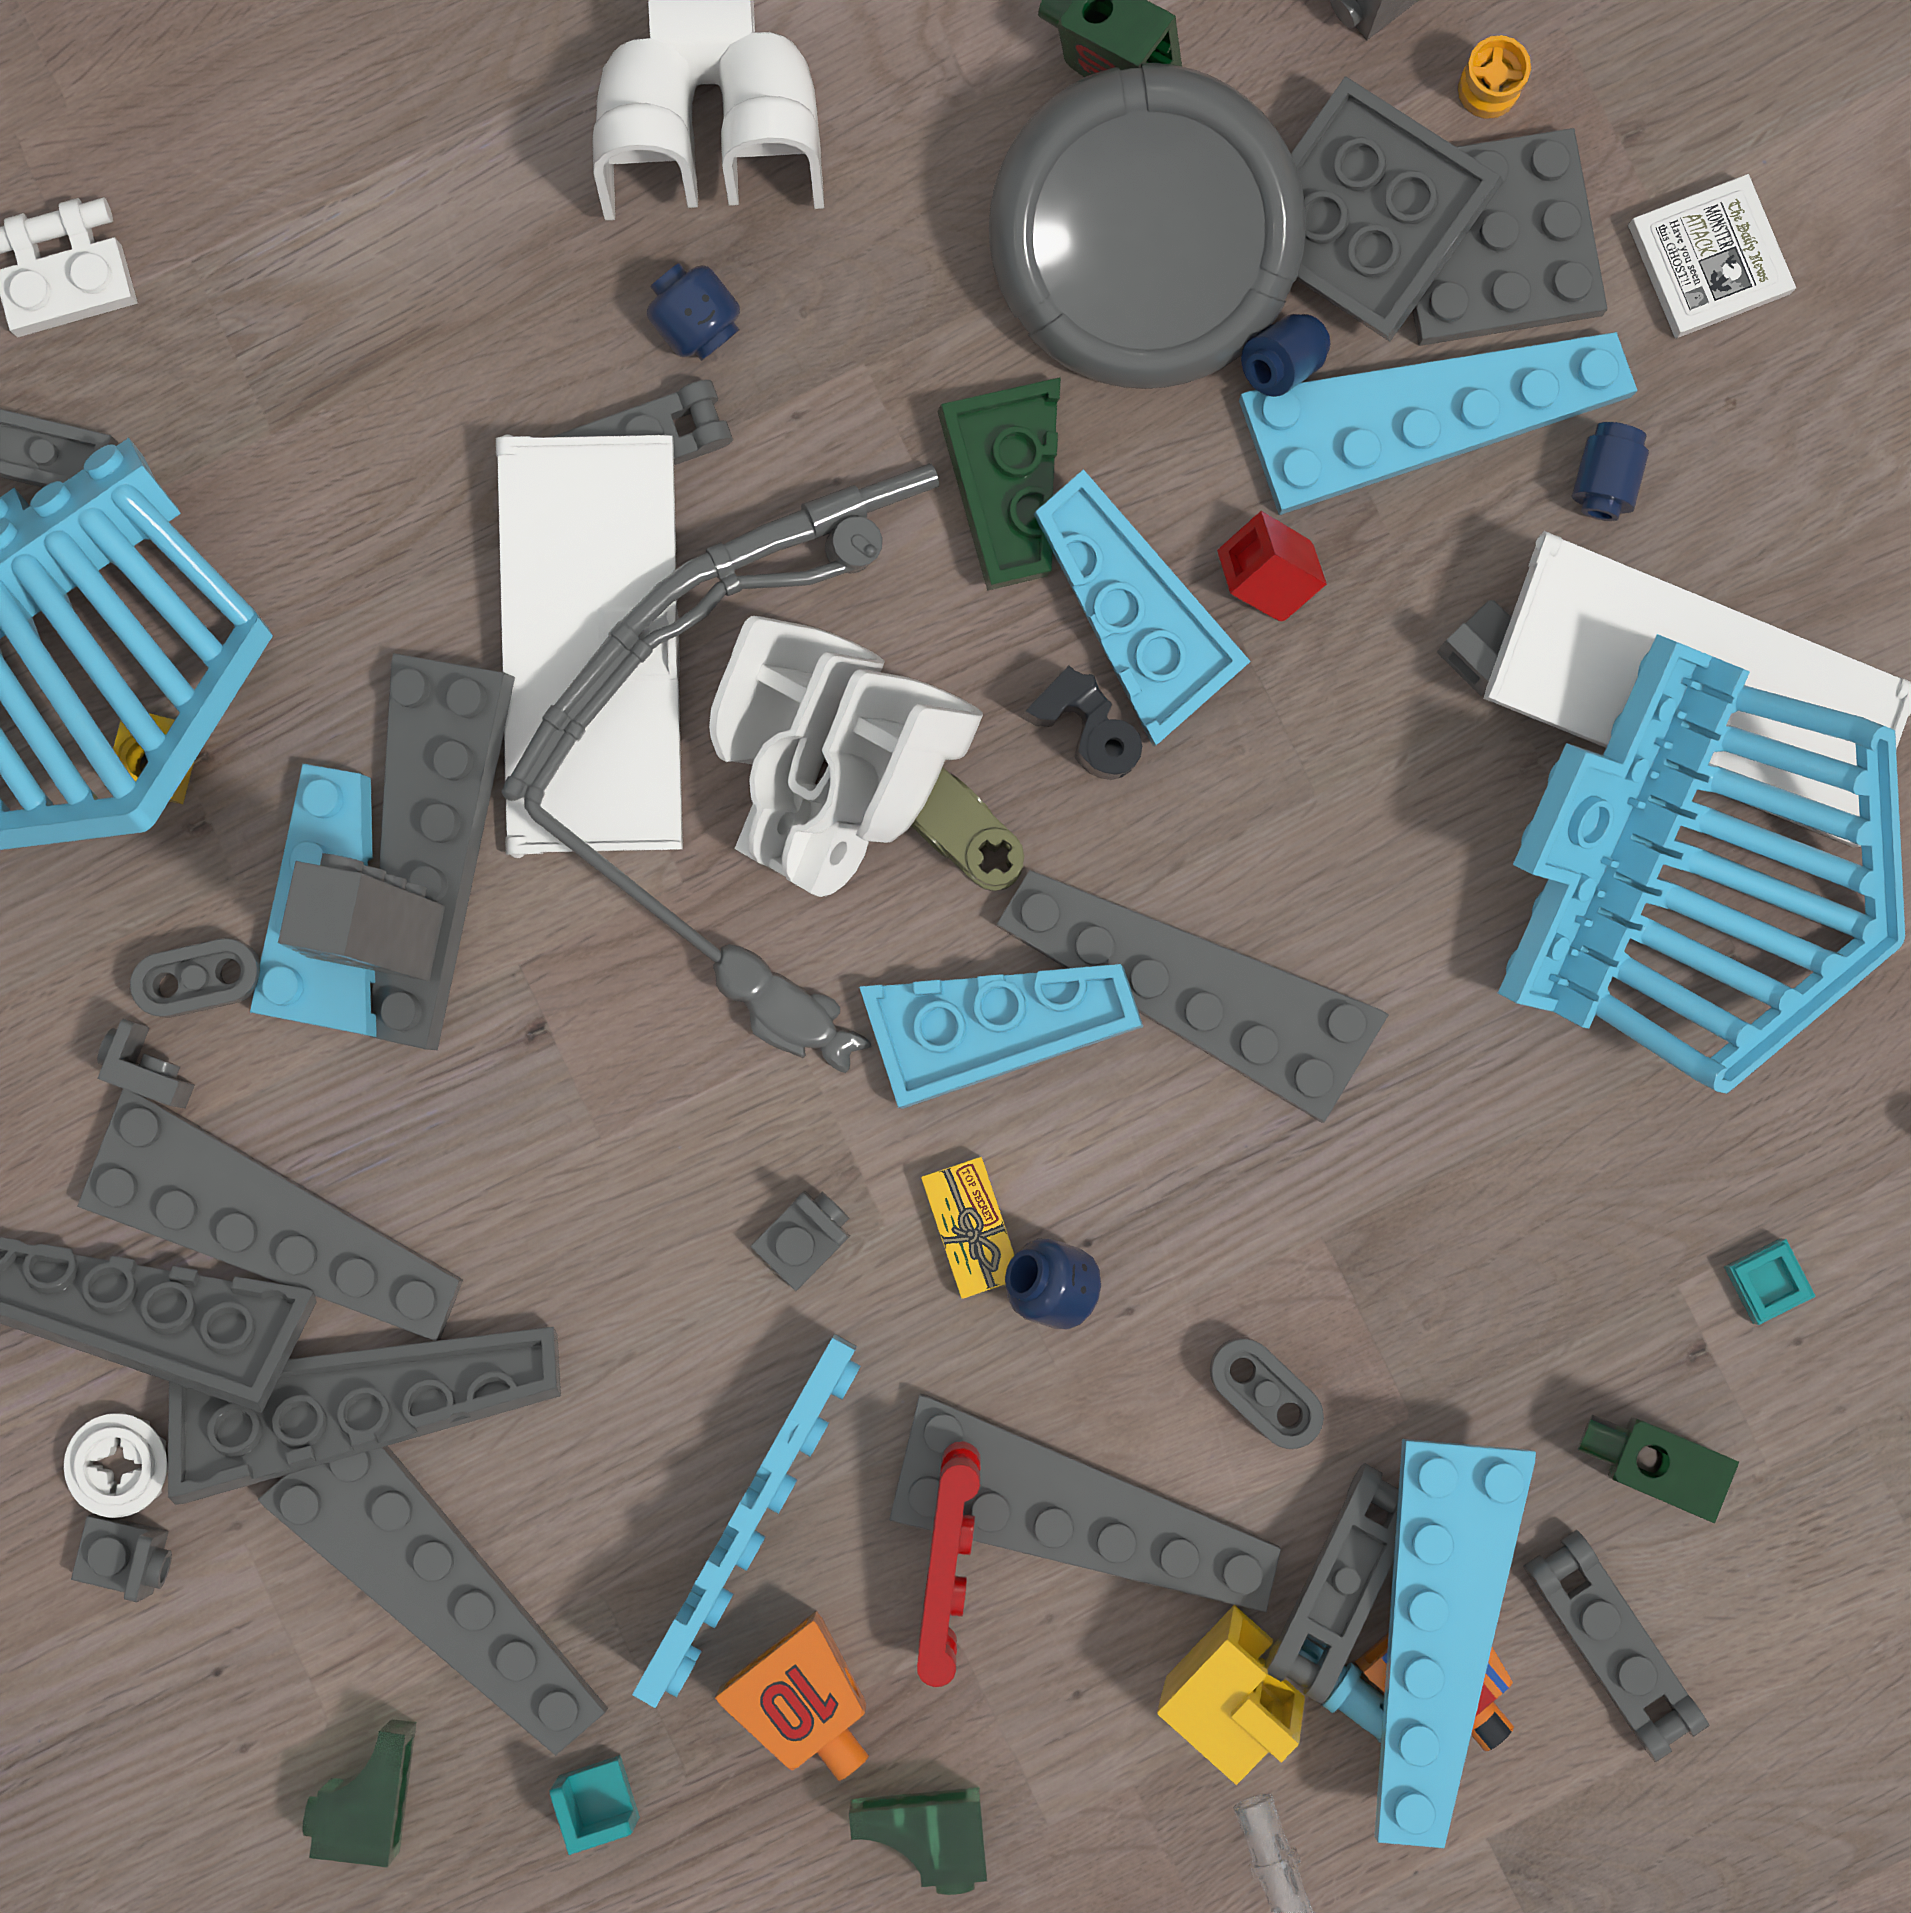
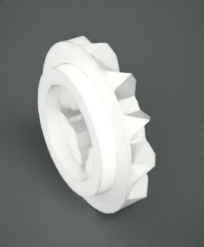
[64,1412,168,1518]

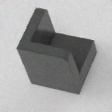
[1437,600,1511,696]

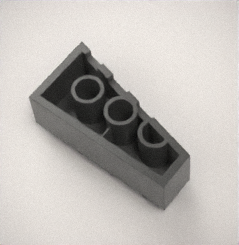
[278,853,445,982]

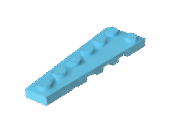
[1239,332,1638,515]
[632,1334,861,1708]
[1374,1439,1536,1848]

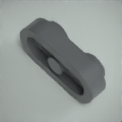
[130,938,261,1018]
[1210,1338,1324,1449]

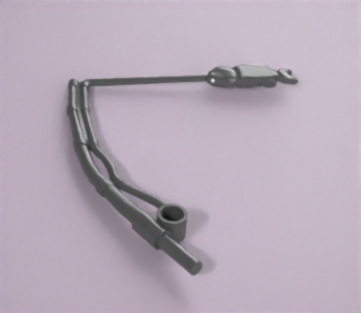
[502,463,939,1073]

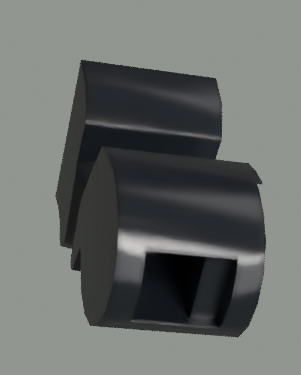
[1022,665,1143,780]

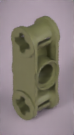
[911,767,1024,891]

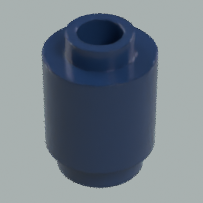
[1241,314,1331,397]
[1572,422,1649,521]

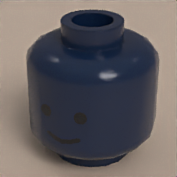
[647,263,740,361]
[1005,1238,1101,1330]

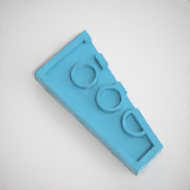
[1034,469,1251,746]
[250,764,377,1037]
[859,964,1143,1109]

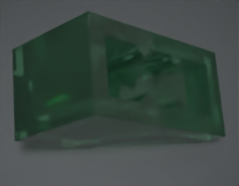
[302,1719,417,1868]
[849,1787,987,1895]

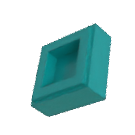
[1724,1238,1816,1325]

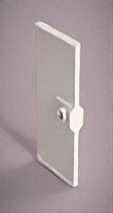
[496,434,683,858]
[1483,531,1911,848]

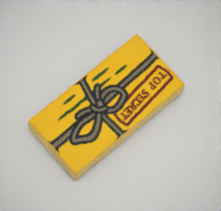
[921,1157,1014,1299]

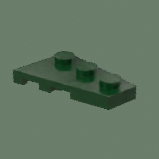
[937,377,1061,591]

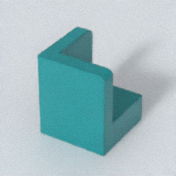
[549,1755,640,1855]

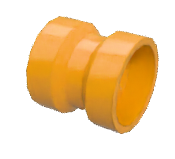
[1458,35,1531,119]

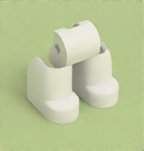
[593,0,824,220]
[709,616,983,897]

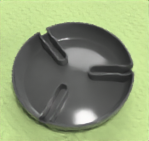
[989,63,1306,389]

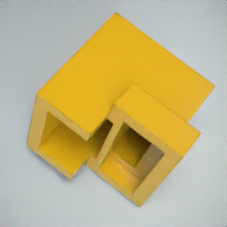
[1157,1605,1305,1785]

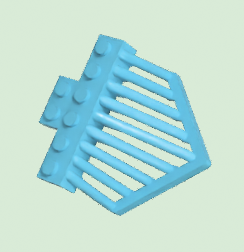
[0,438,273,850]
[1498,634,1905,1094]

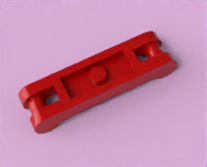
[917,1441,981,1687]

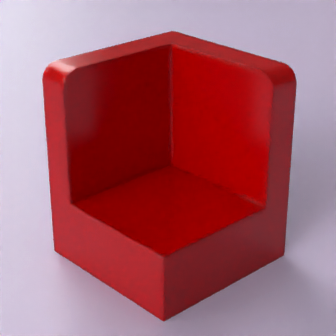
[1217,511,1327,621]

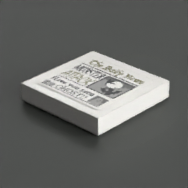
[1628,174,1796,339]

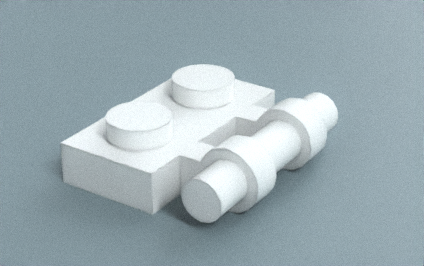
[0,197,138,338]

